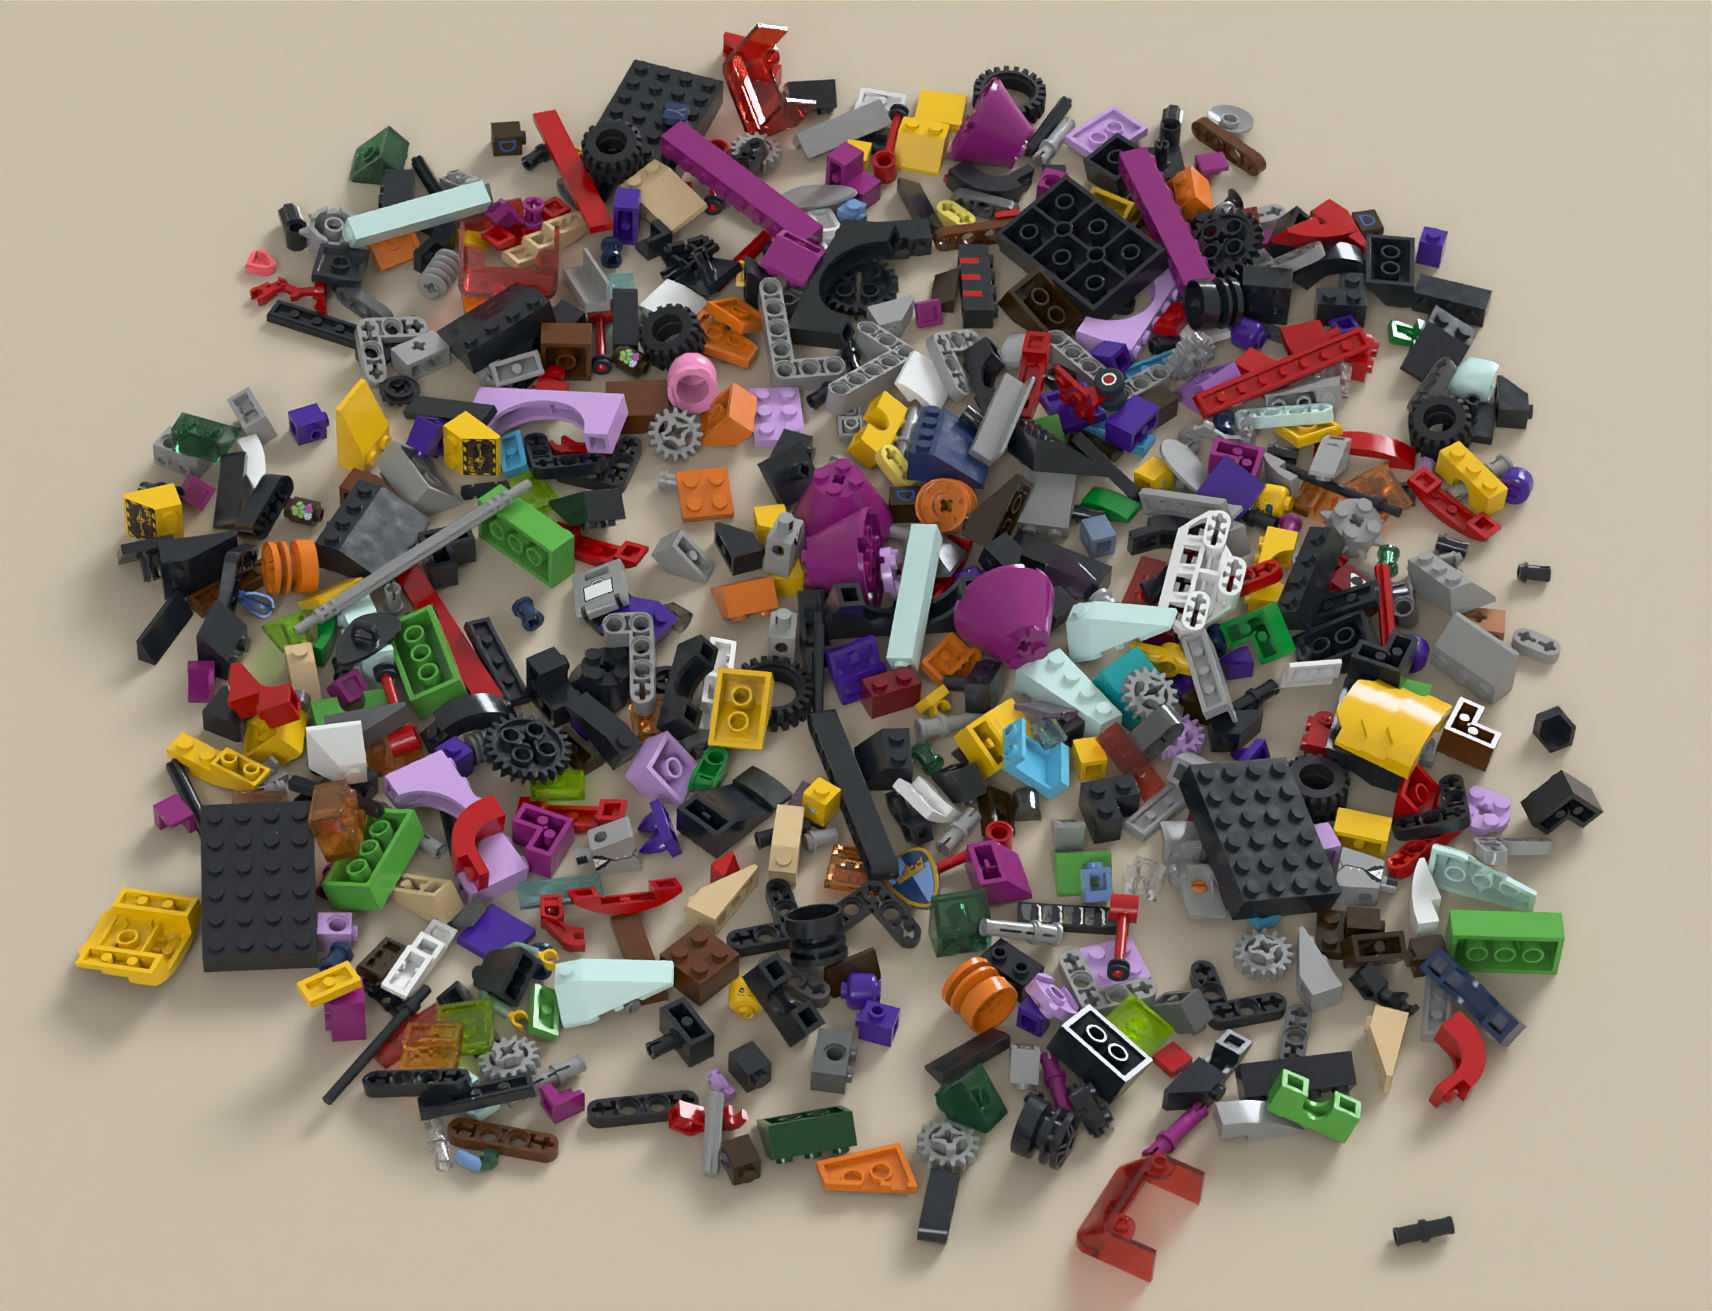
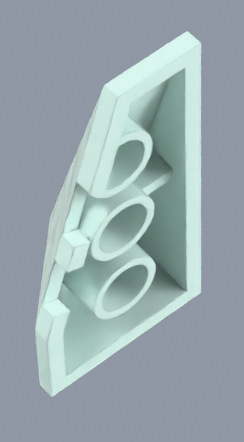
[1066,601,1178,663]
[1428,844,1537,912]
[554,959,674,1029]

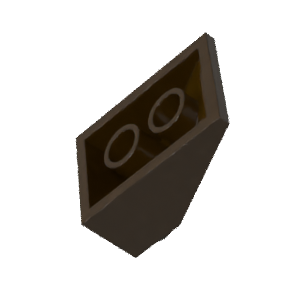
[997,266,1086,337]
[962,474,1034,547]

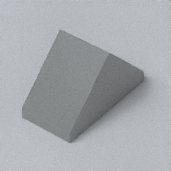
[1051,819,1085,851]

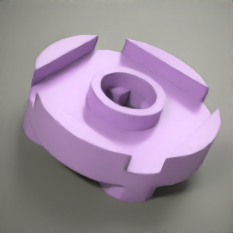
[880,547,901,600]
[1458,786,1511,837]
[1025,973,1079,1023]

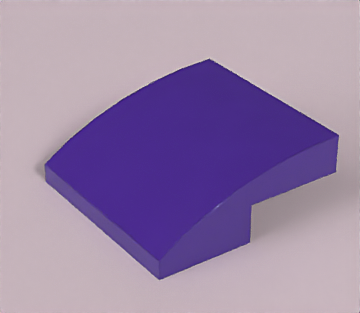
[825,635,887,705]

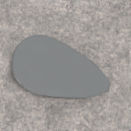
[782,185,857,211]
[1159,439,1210,493]

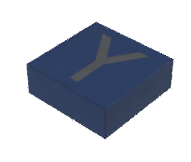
[662,102,690,125]

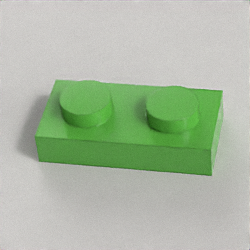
[528,983,559,1042]

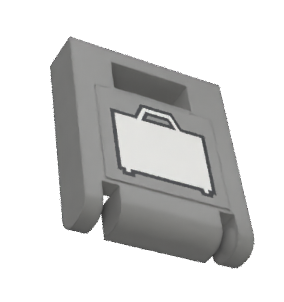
[572,558,629,623]

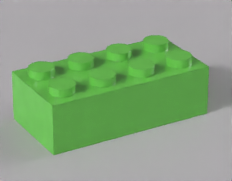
[478,484,574,588]
[389,604,468,720]
[321,808,425,911]
[1444,909,1565,975]

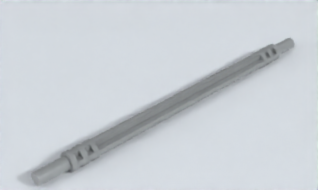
[292,479,532,636]

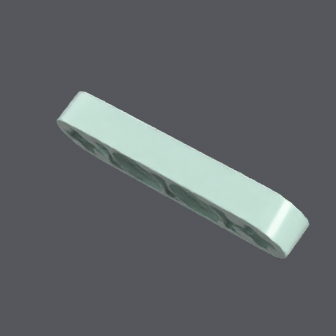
[1234,403,1334,429]

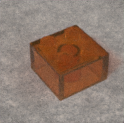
[308,779,367,863]

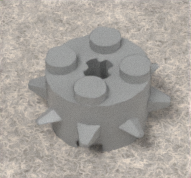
[299,207,354,257]
[1320,498,1385,559]

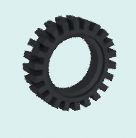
[972,66,1046,124]
[737,655,814,732]

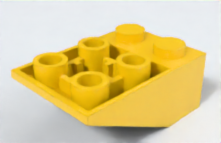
[953,697,1042,781]

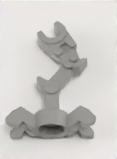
[1177,414,1256,448]

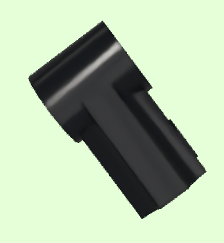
[1159,105,1183,146]
[278,203,308,251]

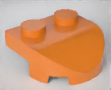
[919,631,982,687]

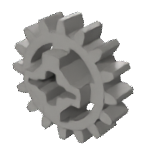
[730,132,782,174]
[1165,332,1216,381]
[647,407,703,464]
[1120,666,1178,722]
[1232,928,1294,983]
[478,1035,541,1082]
[916,1116,979,1172]

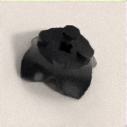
[568,647,646,713]

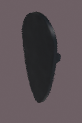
[336,613,402,667]

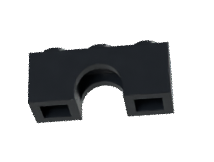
[742,952,826,1048]

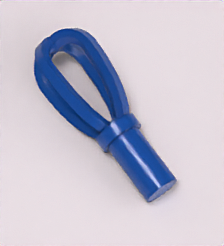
[237,590,275,618]

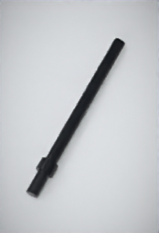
[1286,463,1402,518]
[322,984,432,1105]

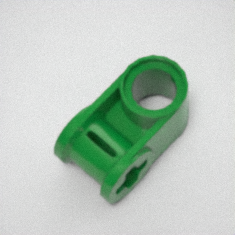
[688,746,728,792]

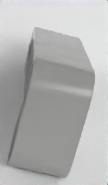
[602,612,656,716]

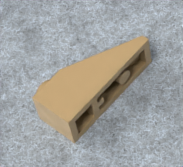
[284,642,322,725]
[768,804,805,885]
[684,864,759,936]
[389,873,464,924]
[1364,1005,1409,1094]

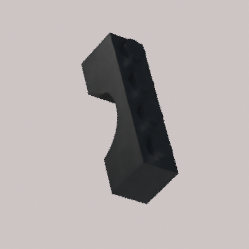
[499,299,587,389]
[962,336,1022,419]
[978,532,1078,632]
[656,634,719,741]

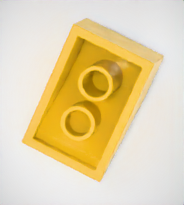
[335,378,392,472]
[708,667,775,751]

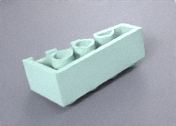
[335,594,395,690]
[1014,648,1122,744]

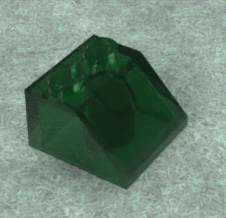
[349,126,410,185]
[171,412,241,464]
[928,888,992,958]
[934,1062,1008,1134]

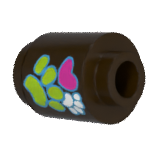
[611,345,650,378]
[284,496,324,527]

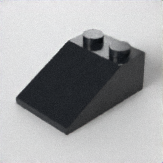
[1399,306,1478,392]
[157,531,238,600]
[1291,607,1379,674]

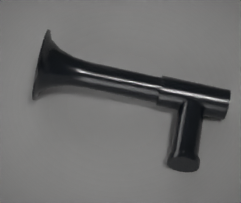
[1188,189,1244,231]

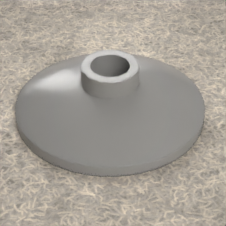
[1207,105,1254,135]

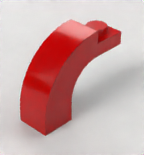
[450,794,506,891]
[1428,1011,1486,1108]

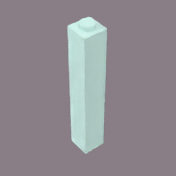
[342,180,491,248]
[886,524,942,672]

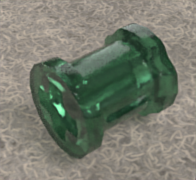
[1377,544,1400,578]
[911,740,944,775]

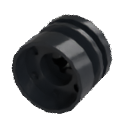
[1183,276,1244,332]
[784,904,849,967]
[1010,1096,1080,1170]

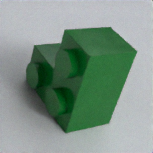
[1220,602,1296,665]

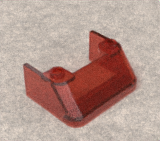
[722,24,817,137]
[458,221,561,300]
[1076,1153,1205,1283]

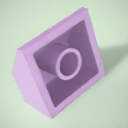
[625,731,698,806]

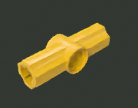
[1130,641,1191,678]

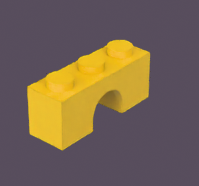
[847,390,908,469]
[1435,441,1508,516]

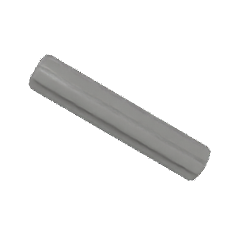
[702,1091,724,1176]

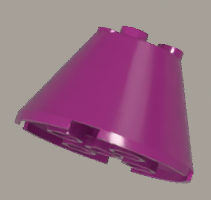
[945,76,1036,170]
[791,458,893,550]
[801,506,884,608]
[953,564,1055,670]

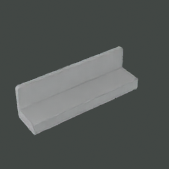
[792,99,892,159]
[563,248,610,313]
[968,373,1036,466]
[1138,488,1243,522]
[1180,628,1238,723]

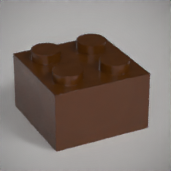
[541,323,592,381]
[660,924,740,1007]

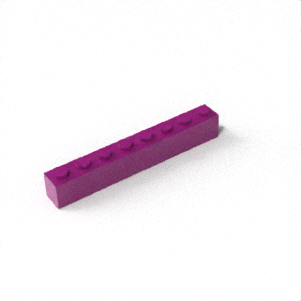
[661,120,823,245]
[1118,146,1216,300]

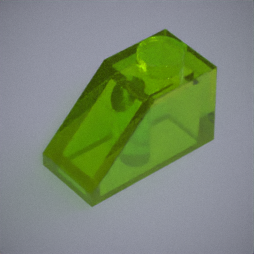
[261,612,314,653]

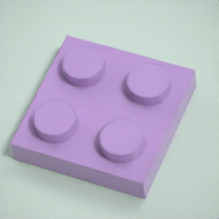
[1078,936,1151,988]

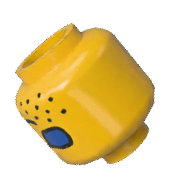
[1254,483,1294,519]

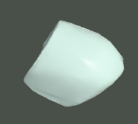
[1447,357,1499,403]

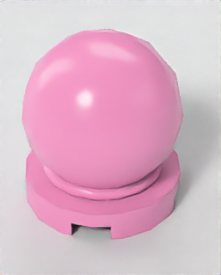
[667,353,718,414]

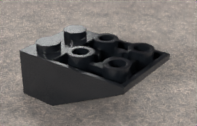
[676,784,773,858]

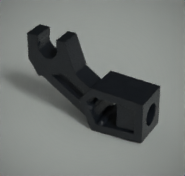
[885,791,934,846]
[1348,962,1420,1017]

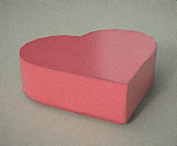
[245,249,276,276]

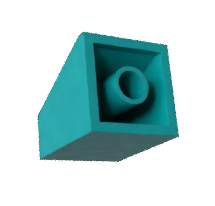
[1091,646,1177,732]

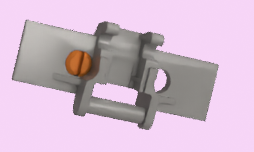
[1159,821,1227,918]

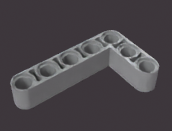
[758,277,846,391]
[825,321,916,415]
[1048,330,1171,415]

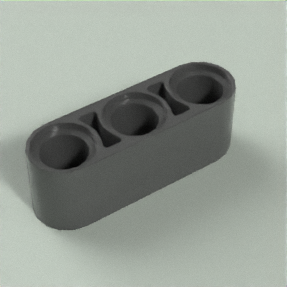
[1110,705,1184,776]

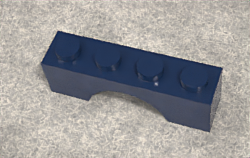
[1419,947,1527,1047]

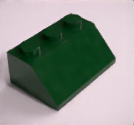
[756,1105,857,1164]

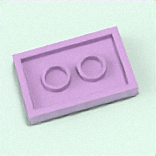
[1064,105,1148,157]
[749,387,805,448]

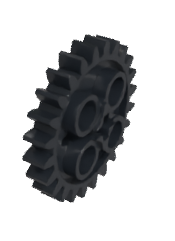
[1191,207,1265,277]
[826,259,899,320]
[483,712,572,786]

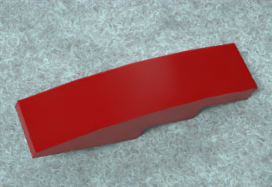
[1271,217,1358,247]

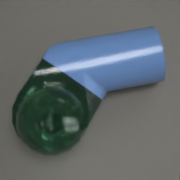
[454,1149,499,1173]

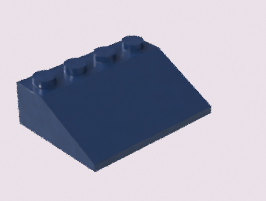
[907,406,988,490]

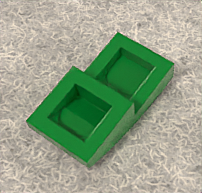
[1387,319,1424,347]
[1081,487,1141,523]
[313,616,336,668]

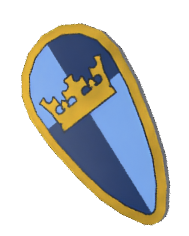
[884,847,940,910]

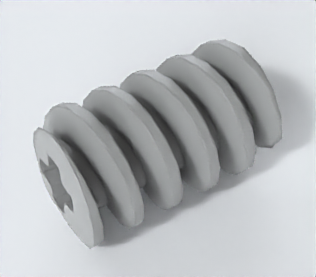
[417,249,464,299]

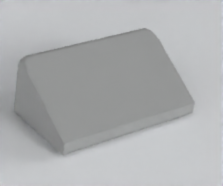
[488,350,545,388]

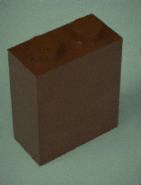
[606,380,674,435]

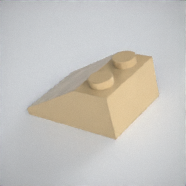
[619,159,708,235]

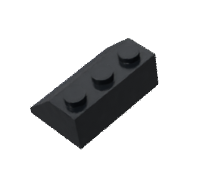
[1365,234,1415,308]
[1046,1004,1153,1104]

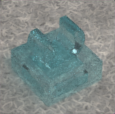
[1030,716,1068,751]

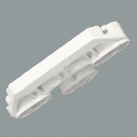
[1158,510,1246,641]

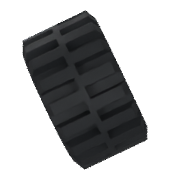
[581,118,644,185]
[638,303,707,372]
[1408,393,1473,462]
[1288,753,1350,824]

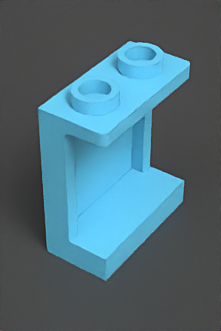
[1003,717,1069,800]

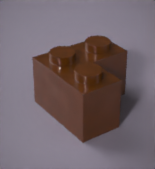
[1436,697,1502,772]

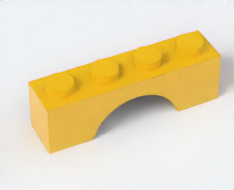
[753,504,807,598]
[1244,526,1298,612]

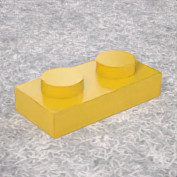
[297,960,362,1009]

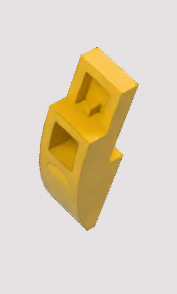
[166,732,271,791]

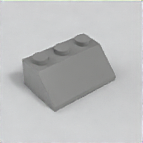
[375,440,462,517]
[1408,551,1496,617]
[1431,612,1519,705]

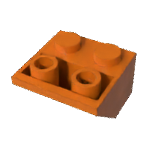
[1165,165,1213,222]

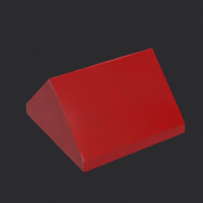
[1392,764,1442,824]

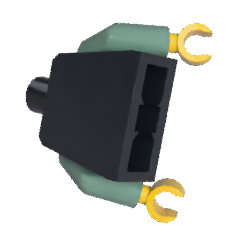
[472,942,559,1031]

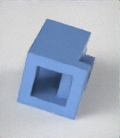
[837,198,867,224]
[1079,862,1113,903]

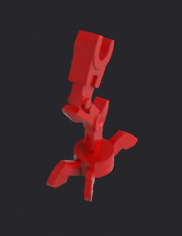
[250,277,327,315]

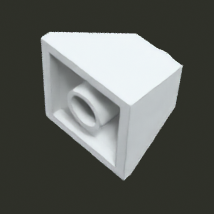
[306,720,367,785]

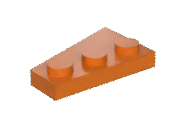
[697,309,759,369]
[816,1142,918,1194]

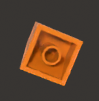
[698,382,757,446]
[710,576,779,622]

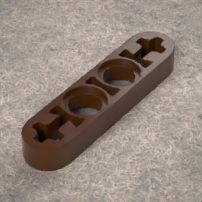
[1191,117,1266,176]
[932,217,1014,251]
[448,1118,559,1163]

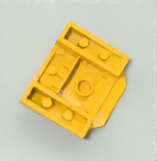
[1334,679,1453,779]
[75,887,202,986]

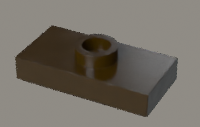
[356,936,407,984]

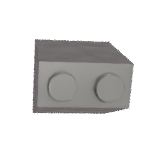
[1017,466,1077,539]

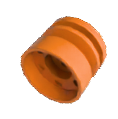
[915,478,978,533]
[261,539,319,596]
[941,957,1018,1034]

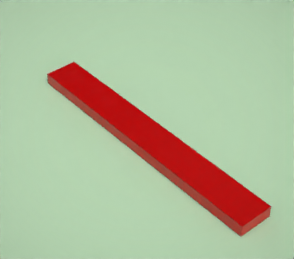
[533,109,614,234]
[1192,326,1372,420]
[394,563,504,698]

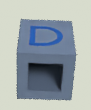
[1079,514,1117,559]

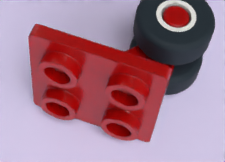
[1054,365,1128,425]

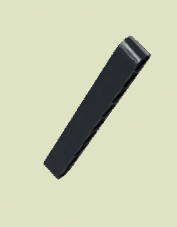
[807,709,899,881]

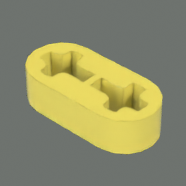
[936,200,976,235]
[875,444,916,487]

